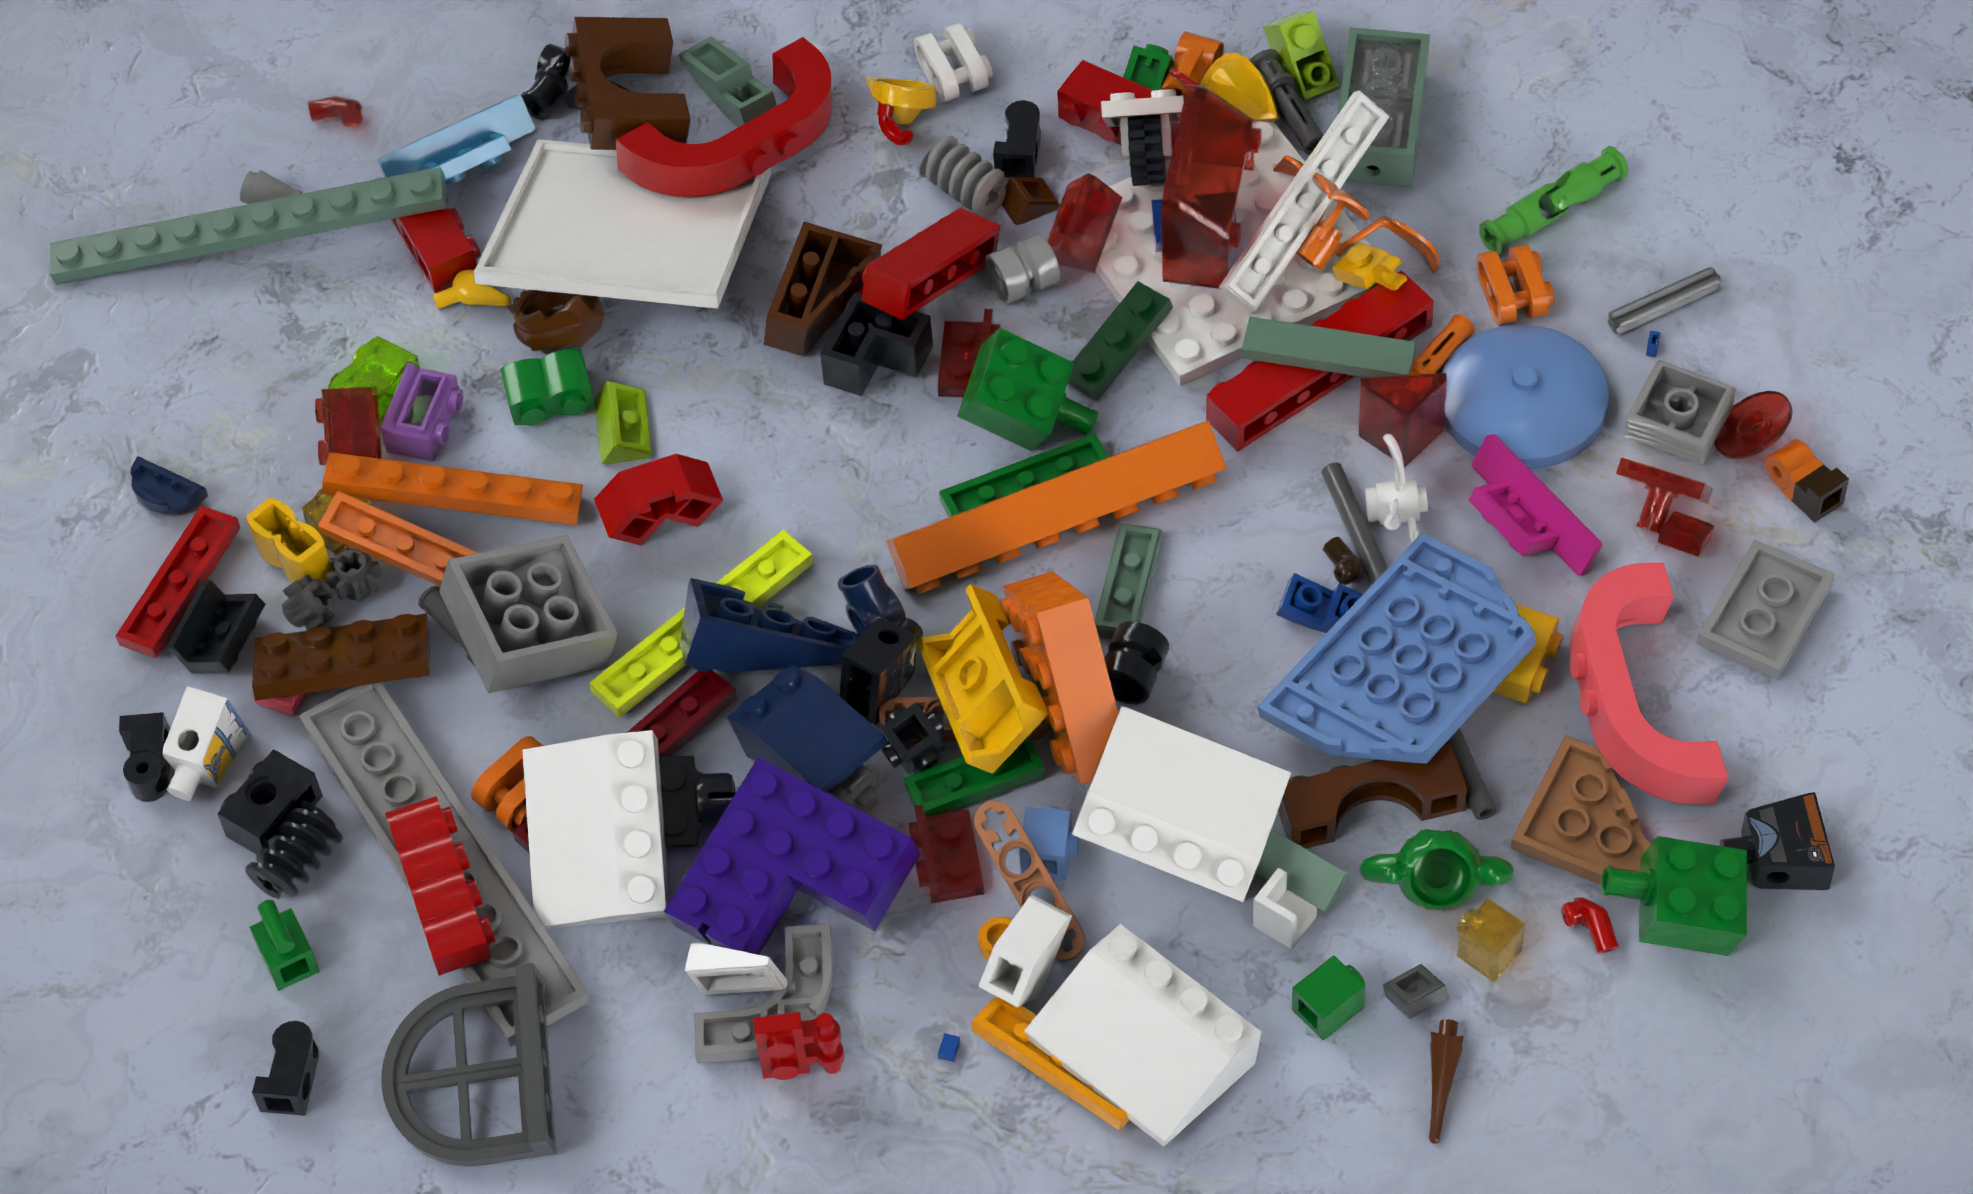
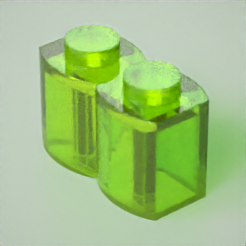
[327,336,420,429]

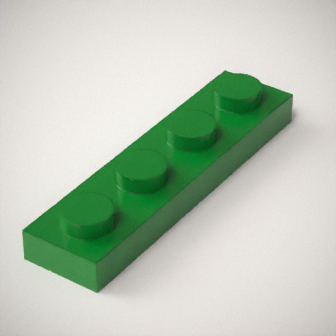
[939,433,1108,517]

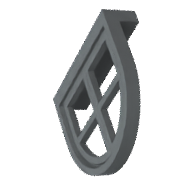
[381,963,556,1166]

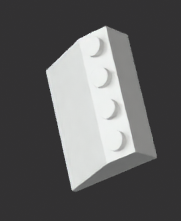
[1072,706,1291,902]
[522,730,670,928]
[1024,924,1262,1147]

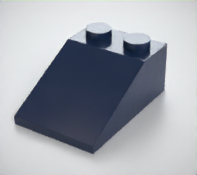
[727,664,888,793]

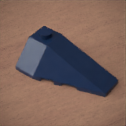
[680,578,861,673]

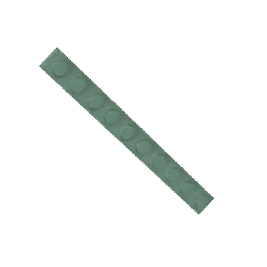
[50,167,447,284]

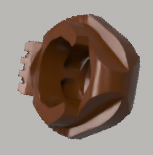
[507,289,604,355]

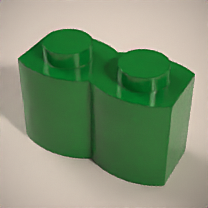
[500,348,595,426]

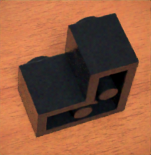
[820,292,933,396]

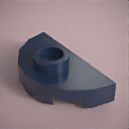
[130,456,208,514]

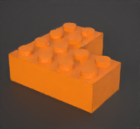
[1000,571,1118,785]

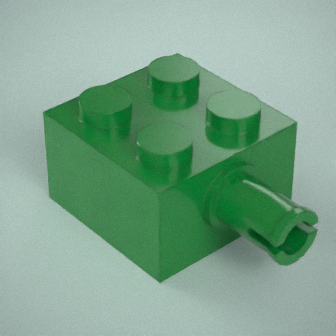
[957,328,1098,451]
[1601,836,1747,956]

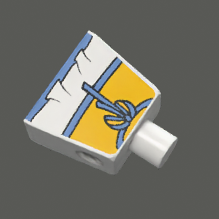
[162,686,250,801]

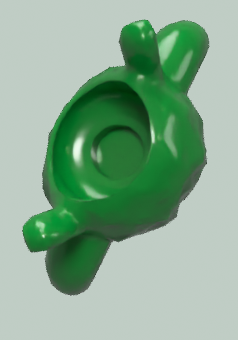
[1359,829,1514,911]

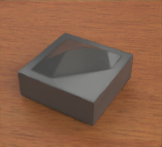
[1383,964,1449,1019]

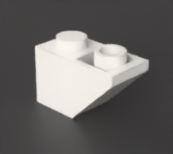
[978,895,1072,1008]

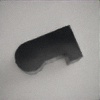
[993,100,1041,178]
[119,712,170,802]
[252,1021,319,1116]

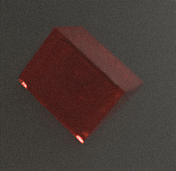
[1047,173,1122,273]
[1358,373,1447,467]

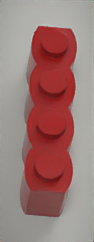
[385,796,496,976]

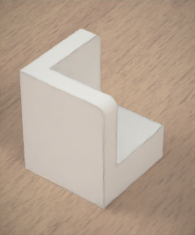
[1253,868,1317,949]

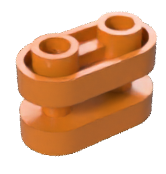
[1476,244,1554,325]
[471,736,544,832]

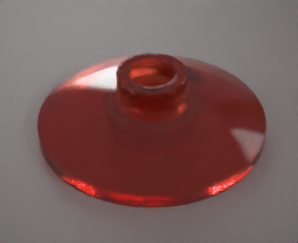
[1714,391,1793,459]

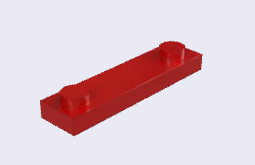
[115,505,241,658]

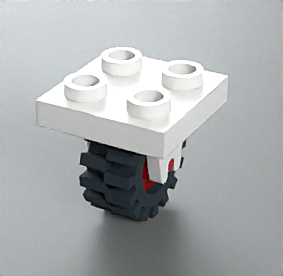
[1101,90,1188,186]

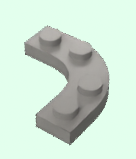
[694,923,833,1063]

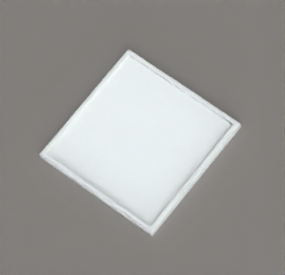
[474,139,771,309]

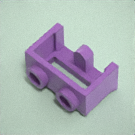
[380,363,464,461]

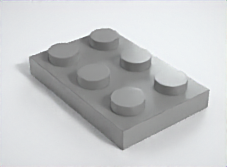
[1697,539,1835,680]

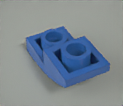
[1276,573,1363,633]

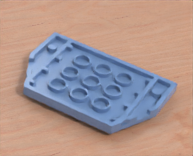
[1257,533,1536,764]

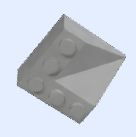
[439,535,618,693]

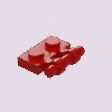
[753,1012,845,1080]

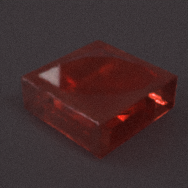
[1658,511,1714,557]

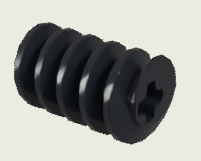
[245,801,343,899]

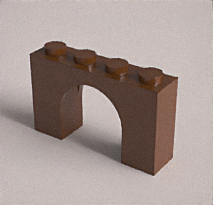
[565,17,691,150]

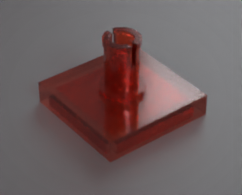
[1616,457,1713,535]

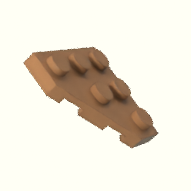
[1511,735,1651,900]

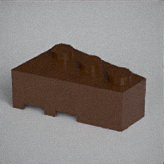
[764,222,882,356]

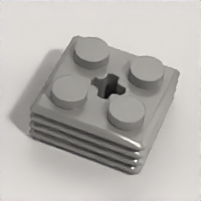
[1624,360,1736,464]

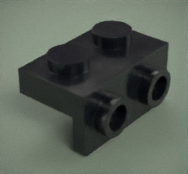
[168,580,266,673]

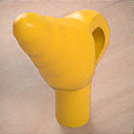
[432,269,511,310]

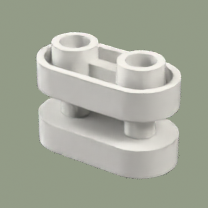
[914,23,993,103]

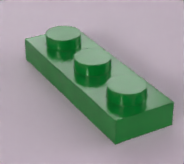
[904,736,1045,822]

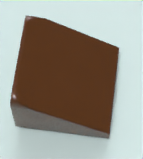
[1002,177,1060,225]

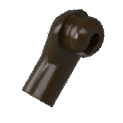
[1323,537,1365,585]

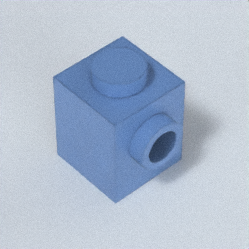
[1019,805,1079,880]

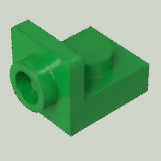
[1123,44,1174,91]

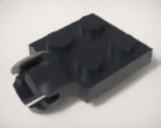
[659,755,736,848]

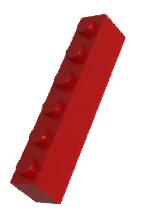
[1206,270,1434,452]

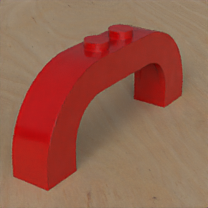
[616,37,832,197]

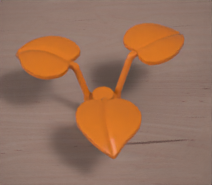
[1273,156,1440,273]

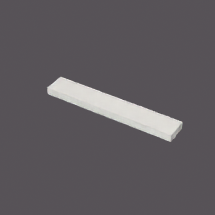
[1219,91,1390,313]

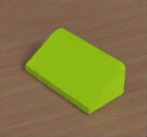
[595,381,652,464]

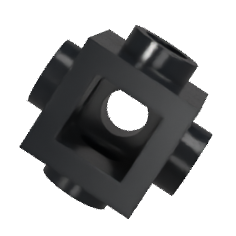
[880,702,946,775]

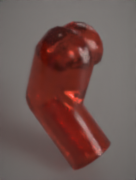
[308,96,363,127]

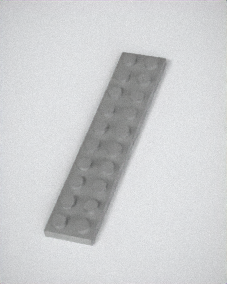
[298,682,591,1047]

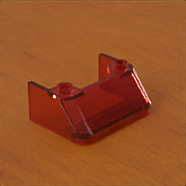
[1161,84,1262,289]

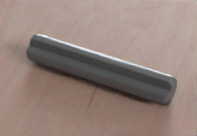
[1608,267,1721,334]

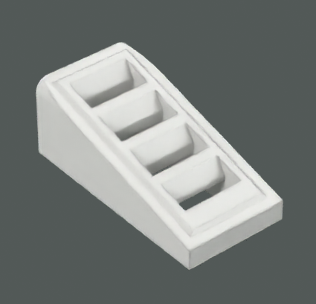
[685,943,788,995]

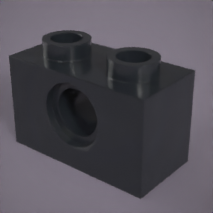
[217,749,323,854]

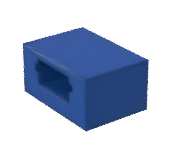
[1646,331,1660,357]
[938,1033,960,1062]

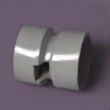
[985,233,1061,304]

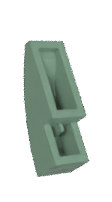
[678,36,777,127]

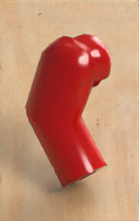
[1561,897,1619,954]

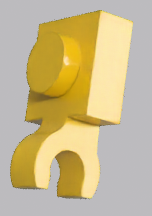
[1332,242,1407,290]

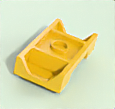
[917,584,1049,774]

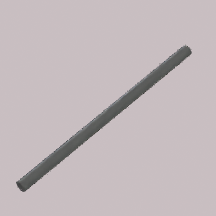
[1321,462,1496,820]

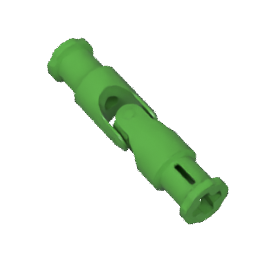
[1479,146,1629,255]

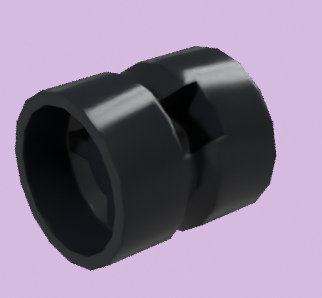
[1104,621,1169,705]

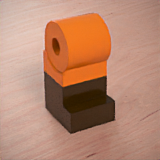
[1764,439,1849,523]

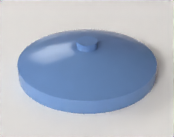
[1438,325,1609,469]

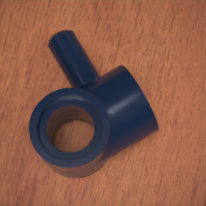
[838,565,906,635]

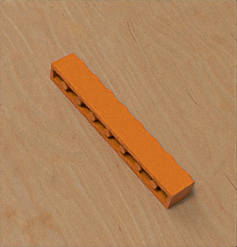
[886,421,1227,594]

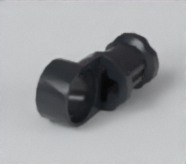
[520,44,571,120]

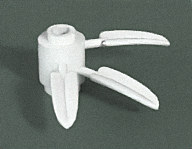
[1365,434,1428,543]

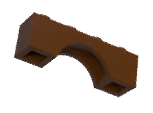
[1278,743,1467,849]

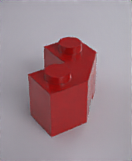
[594,454,723,546]

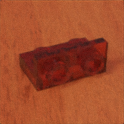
[937,308,1001,398]
[908,804,985,904]

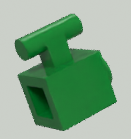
[249,900,320,991]

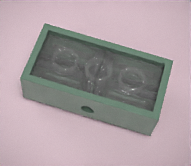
[1337,27,1430,188]

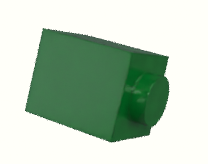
[1292,955,1365,1040]

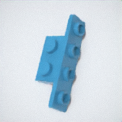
[378,95,535,185]

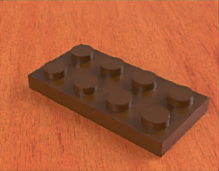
[252,613,430,701]

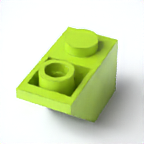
[1263,11,1340,100]

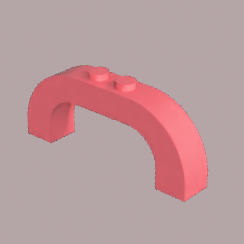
[1570,562,1728,804]

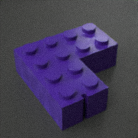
[663,757,921,955]

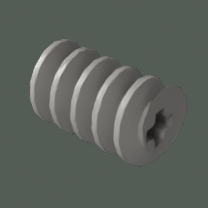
[919,135,1006,218]

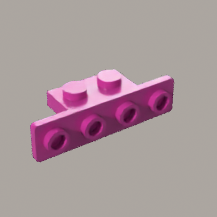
[1468,434,1602,576]

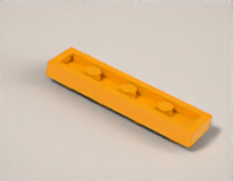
[971,996,1129,1131]

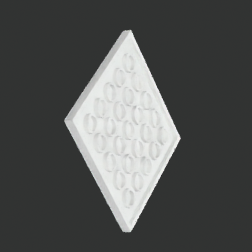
[1058,121,1376,386]

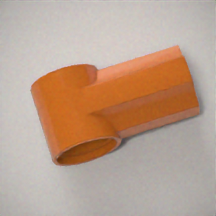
[1161,31,1224,106]

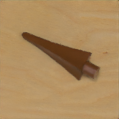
[1429,1019,1464,1144]

